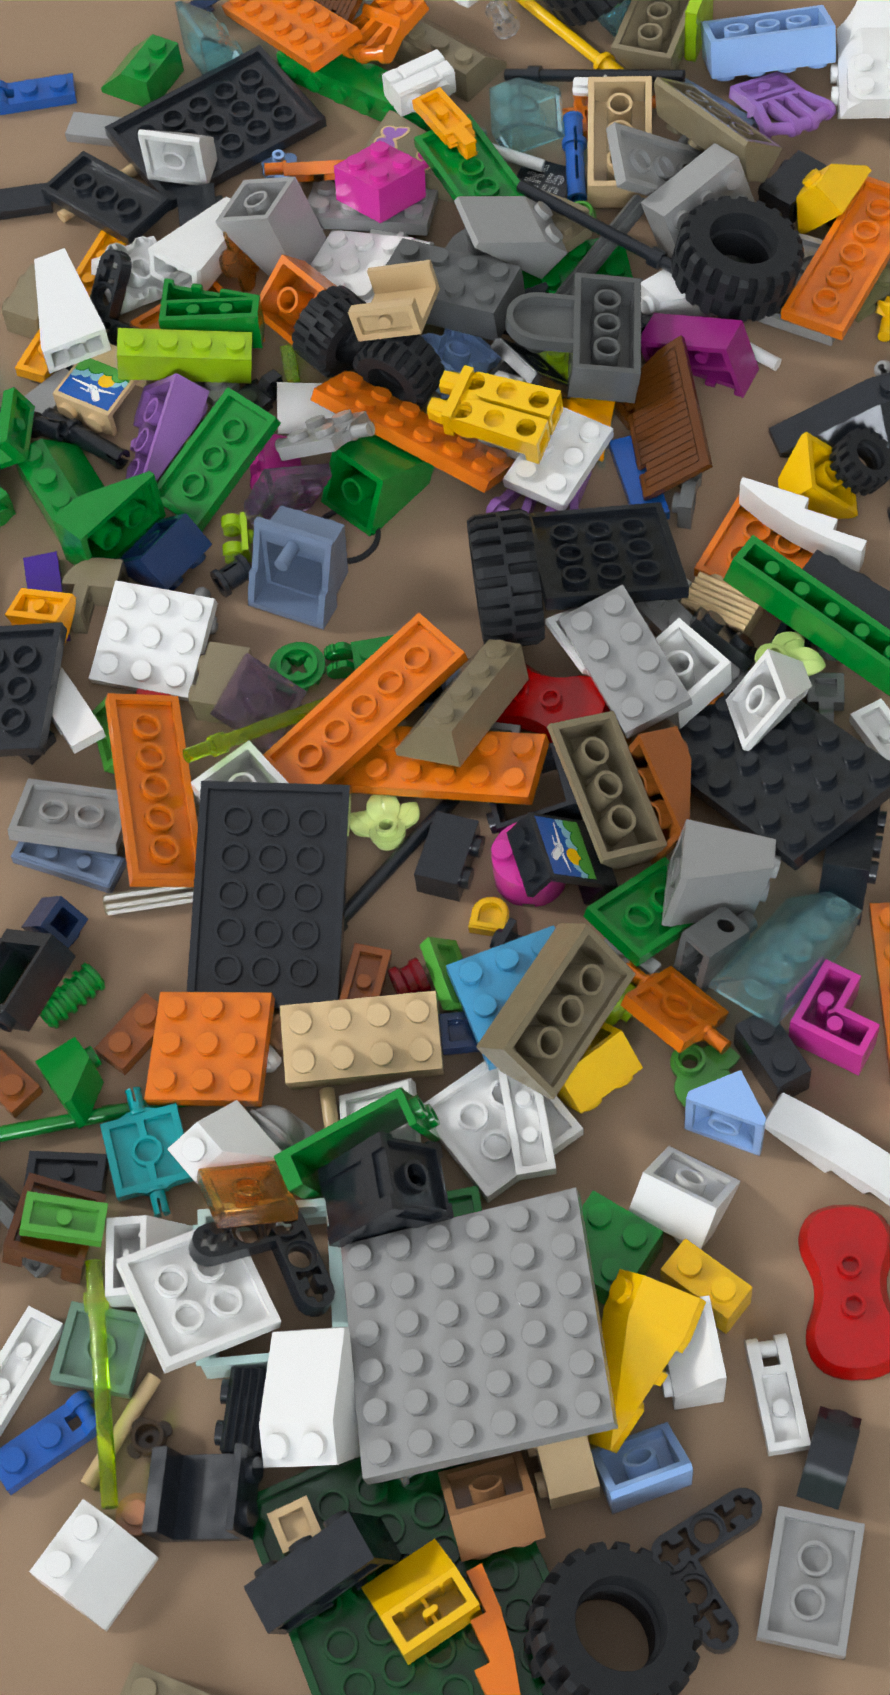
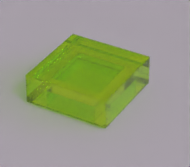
[280,344,301,383]

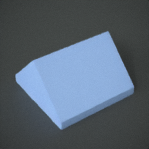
[684,1070,766,1156]
[591,1422,693,1514]

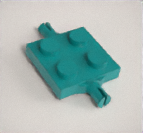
[100,1087,194,1218]

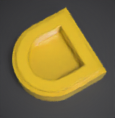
[468,897,510,937]

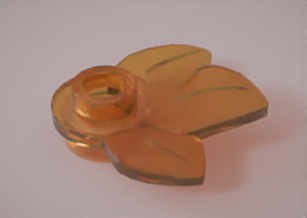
[219,231,260,292]

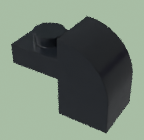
[796,1406,862,1510]

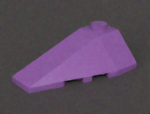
[126,373,209,481]

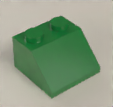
[101,34,184,107]

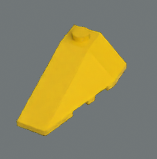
[587,1269,706,1454]

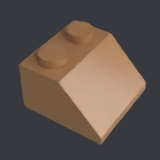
[438,1451,546,1562]

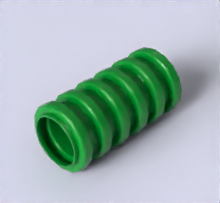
[39,963,106,1029]

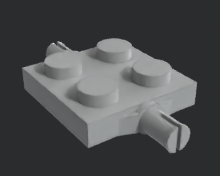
[275,409,375,461]

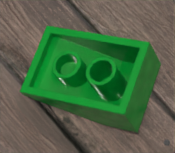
[52,471,166,566]

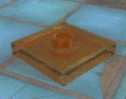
[197,1161,299,1229]

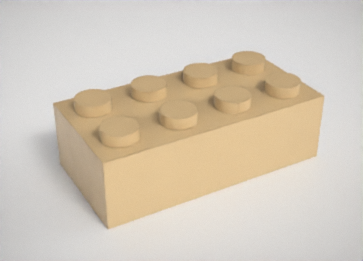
[587,76,652,208]
[280,991,445,1089]

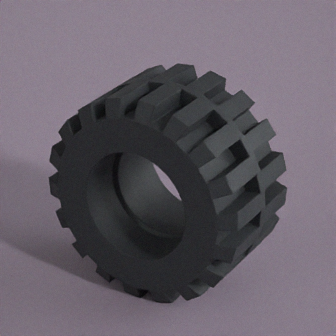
[292,285,367,378]
[353,334,445,410]

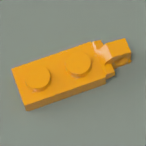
[412,87,478,160]

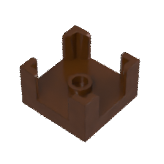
[2,1172,107,1285]

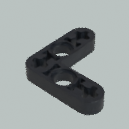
[90,249,142,346]
[188,1204,335,1317]
[651,1488,762,1654]

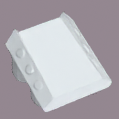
[91,236,164,315]

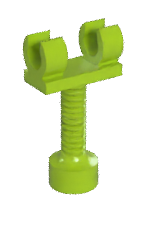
[221,511,254,564]

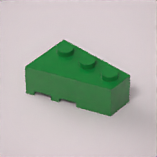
[158,278,265,348]

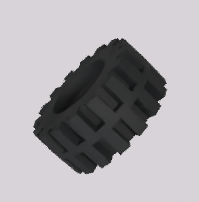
[829,428,890,496]

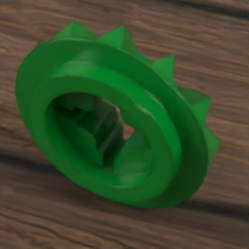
[269,642,326,694]

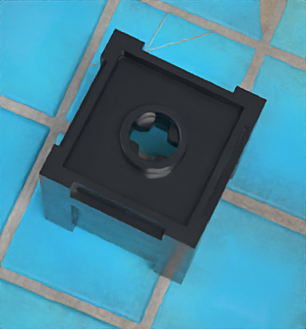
[317,1131,454,1248]

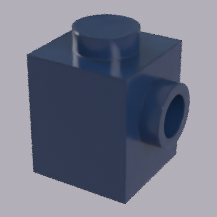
[21,896,88,948]

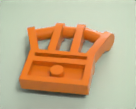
[342,0,429,64]

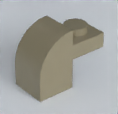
[62,558,129,634]

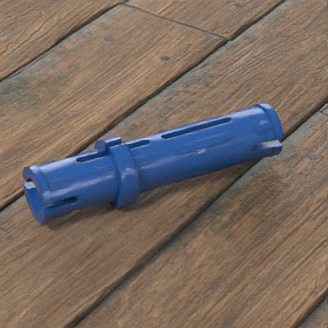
[562,111,587,202]

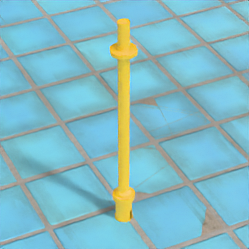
[515,0,625,69]

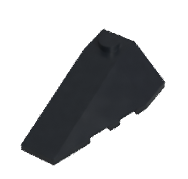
[769,372,890,458]

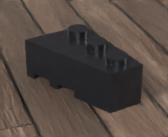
[814,805,887,926]
[244,1510,404,1635]

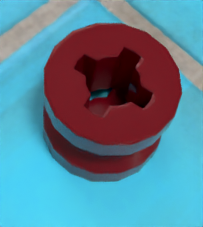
[388,957,431,994]

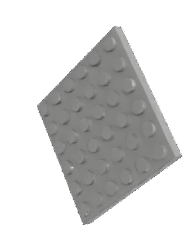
[341,1187,618,1485]

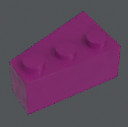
[641,313,759,398]

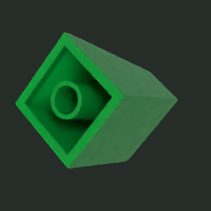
[321,434,434,537]

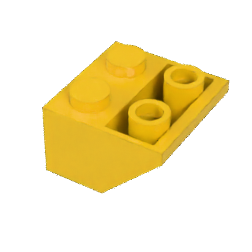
[361,1539,482,1665]

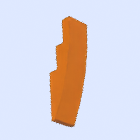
[466,1563,521,1695]

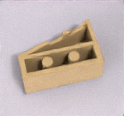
[527,1436,601,1510]

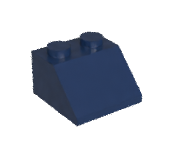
[119,513,212,591]

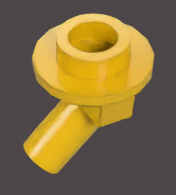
[875,296,890,342]

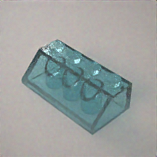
[709,891,862,1028]

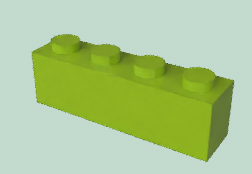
[117,328,252,384]

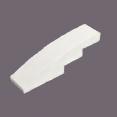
[739,477,867,572]
[51,667,106,754]
[765,1092,890,1206]

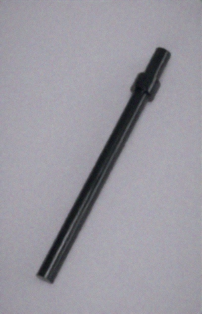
[504,65,686,85]
[516,179,672,273]
[344,799,460,932]

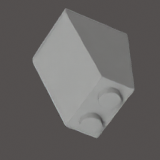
[215,177,327,277]
[662,819,781,927]

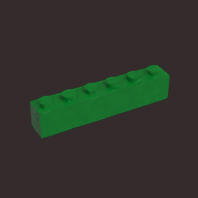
[276,51,432,132]
[723,535,890,696]

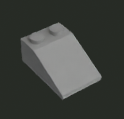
[454,196,568,279]

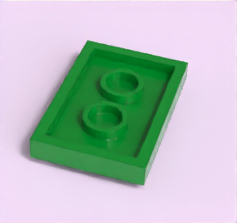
[583,857,695,967]

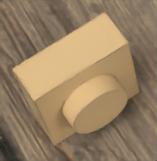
[267,1495,322,1556]

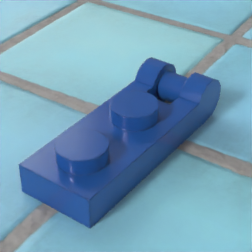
[0,73,77,115]
[0,1390,108,1495]

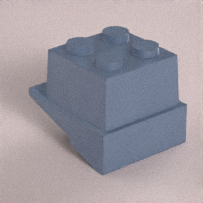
[248,505,348,630]

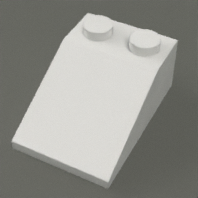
[259,1327,360,1468]

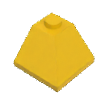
[796,164,872,234]
[778,432,858,519]

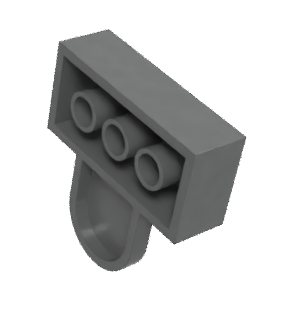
[386,227,525,341]
[505,272,641,403]

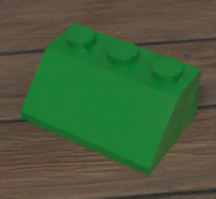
[15,438,105,542]

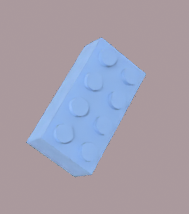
[701,5,836,81]

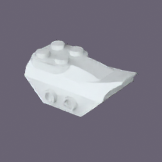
[830,0,890,119]

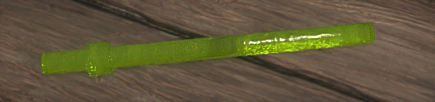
[182,696,327,763]
[83,1259,119,1510]

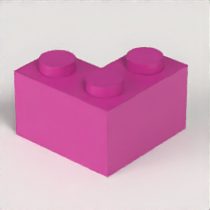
[788,959,880,1076]

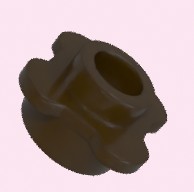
[127,1417,173,1459]

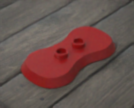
[496,663,610,743]
[798,1204,890,1381]

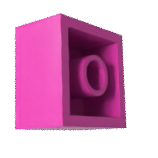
[334,140,426,223]

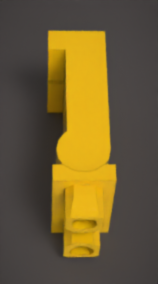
[427,365,563,464]

